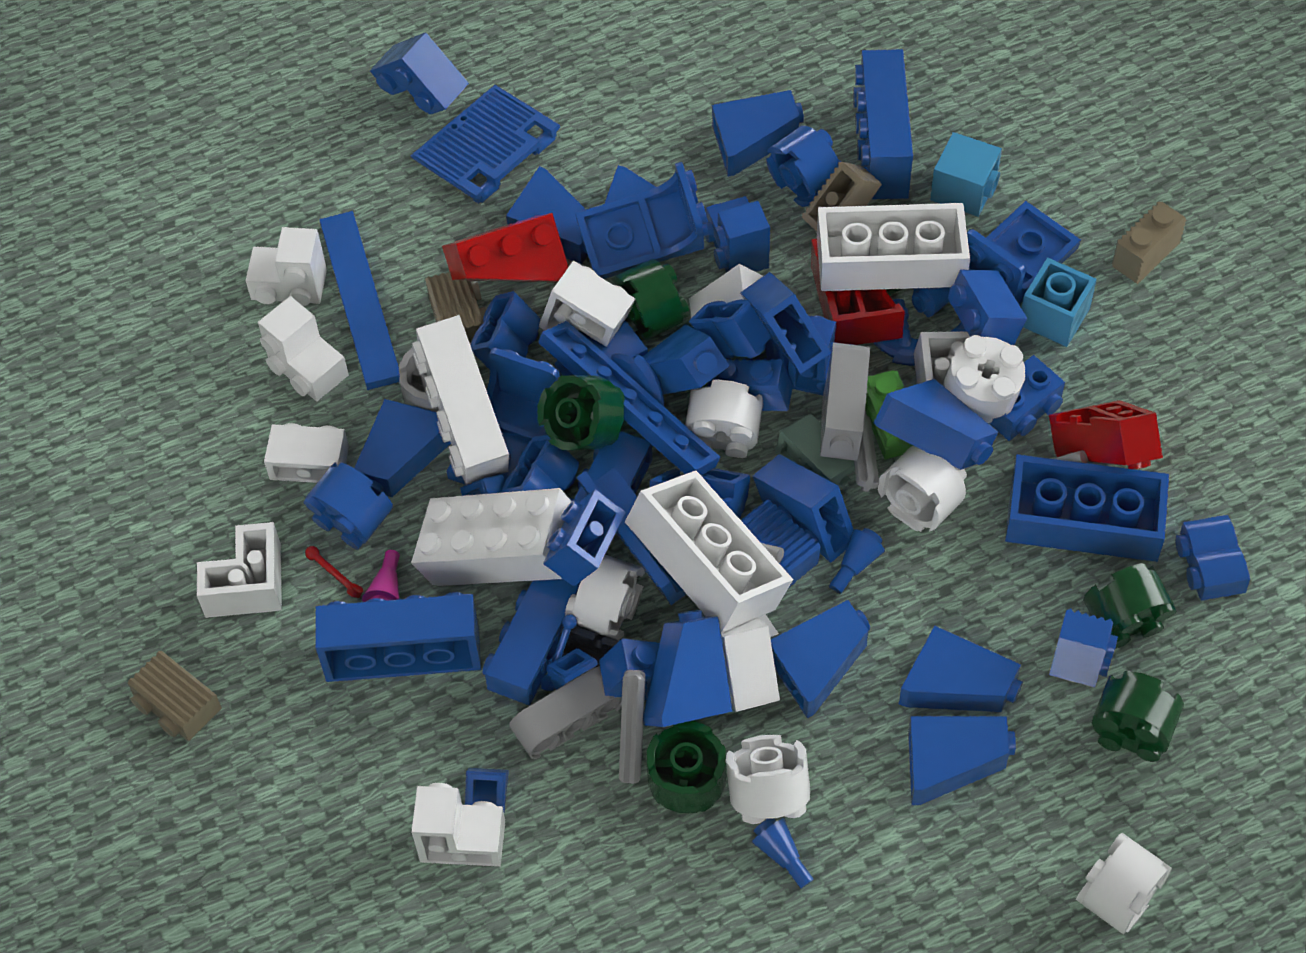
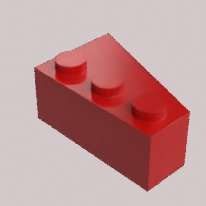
[442,213,569,283]
[811,239,905,345]
[1049,400,1163,469]

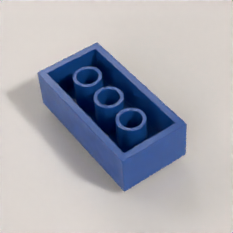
[853,49,913,199]
[1005,454,1169,562]
[316,592,481,682]

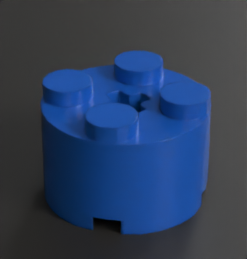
[766,125,841,207]
[303,462,393,550]

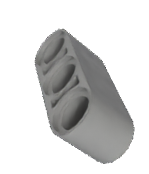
[509,667,622,759]

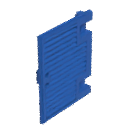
[410,85,560,204]

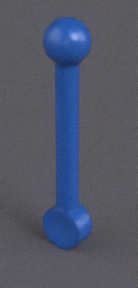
[541,614,577,691]

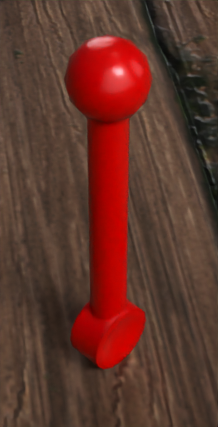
[305,546,364,598]

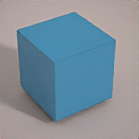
[930,132,1002,217]
[1021,257,1097,347]

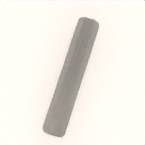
[854,411,879,492]
[619,670,645,784]

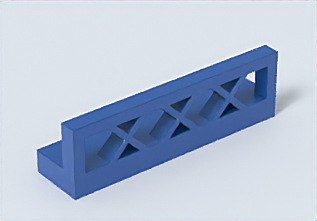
[577,467,686,605]

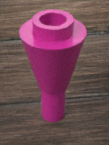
[362,550,400,602]

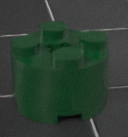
[612,259,690,341]
[537,375,625,450]
[1083,563,1177,649]
[1091,671,1184,762]
[647,721,726,813]

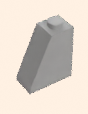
[820,342,870,461]

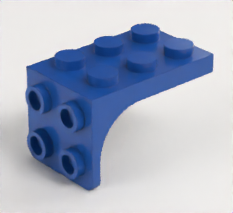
[575,162,709,279]
[967,201,1081,305]
[447,348,560,485]

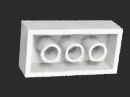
[817,203,970,291]
[412,315,509,485]
[625,471,793,633]
[411,488,572,586]

